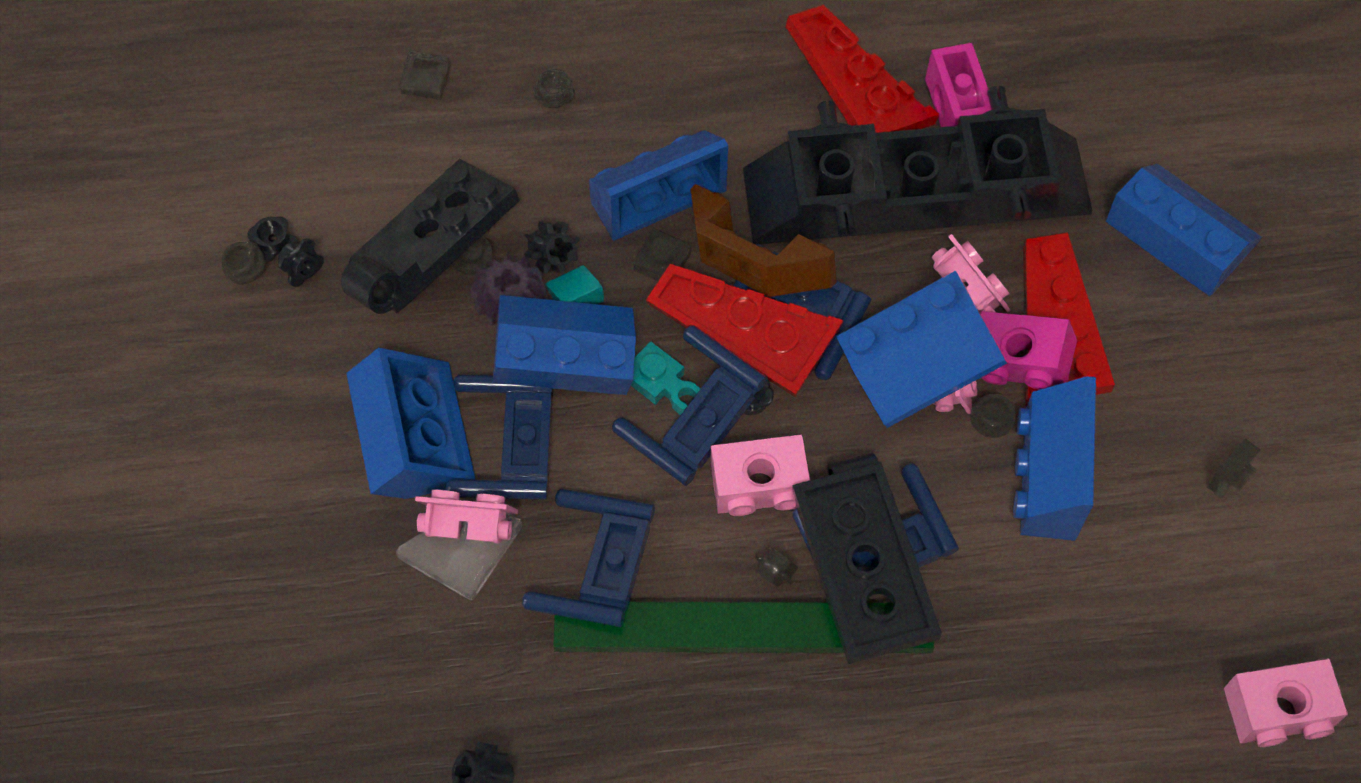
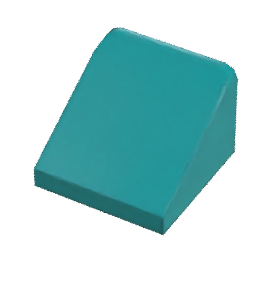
[545,265,604,304]

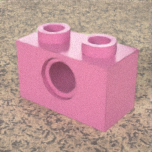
[710,435,810,516]
[1224,659,1348,747]

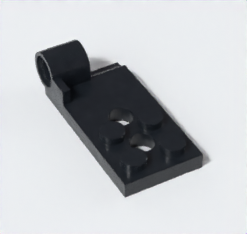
[341,159,520,314]
[792,453,942,664]

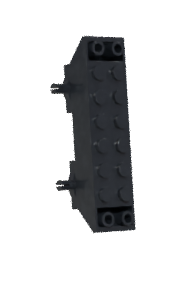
[743,86,1092,244]

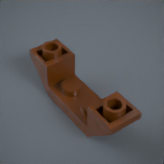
[690,184,837,297]

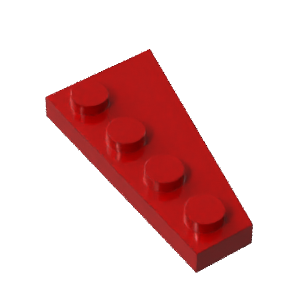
[786,5,939,133]
[1023,233,1115,406]
[646,264,844,397]

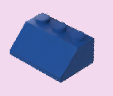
[589,130,728,241]
[1106,164,1262,296]
[836,271,1007,428]
[492,295,636,395]
[346,348,476,499]
[1013,376,1096,541]

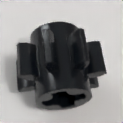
[524,220,580,274]
[452,742,514,783]

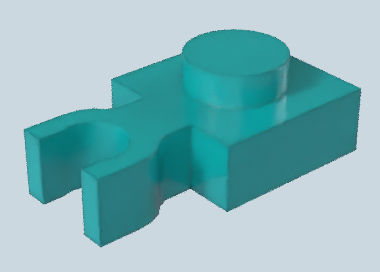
[631,341,701,415]

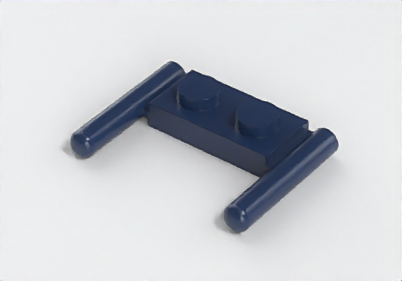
[733,244,872,381]
[612,325,768,486]
[445,374,552,500]
[792,463,959,571]
[522,489,655,627]

